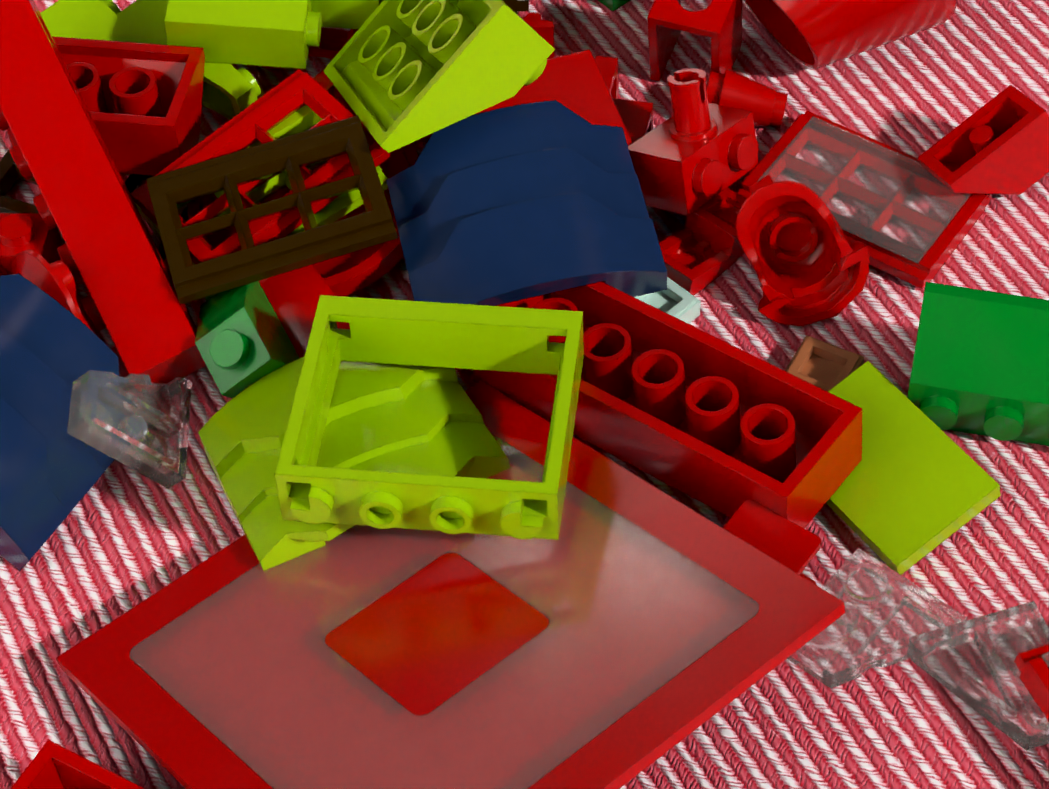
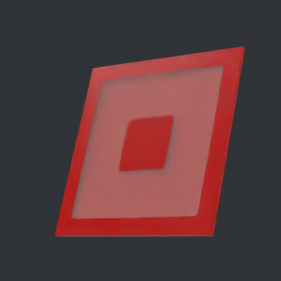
[56,381,846,789]

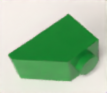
[195,281,300,398]

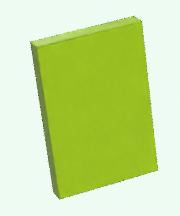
[826,361,1001,577]

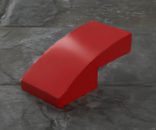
[659,188,746,296]

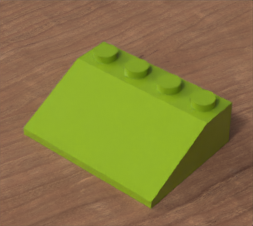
[323,0,555,153]

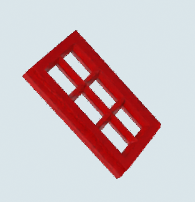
[130,69,390,264]

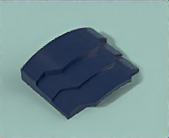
[386,100,667,306]
[0,274,140,571]

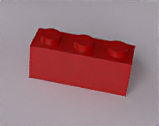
[7,36,205,176]

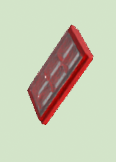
[737,111,992,289]

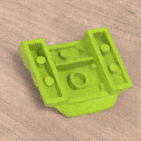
[198,357,511,571]

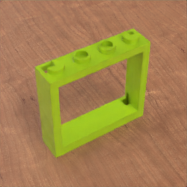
[275,295,584,540]

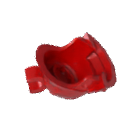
[736,174,869,326]

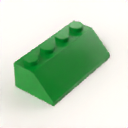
[907,282,1049,446]

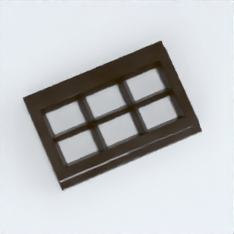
[146,115,398,304]

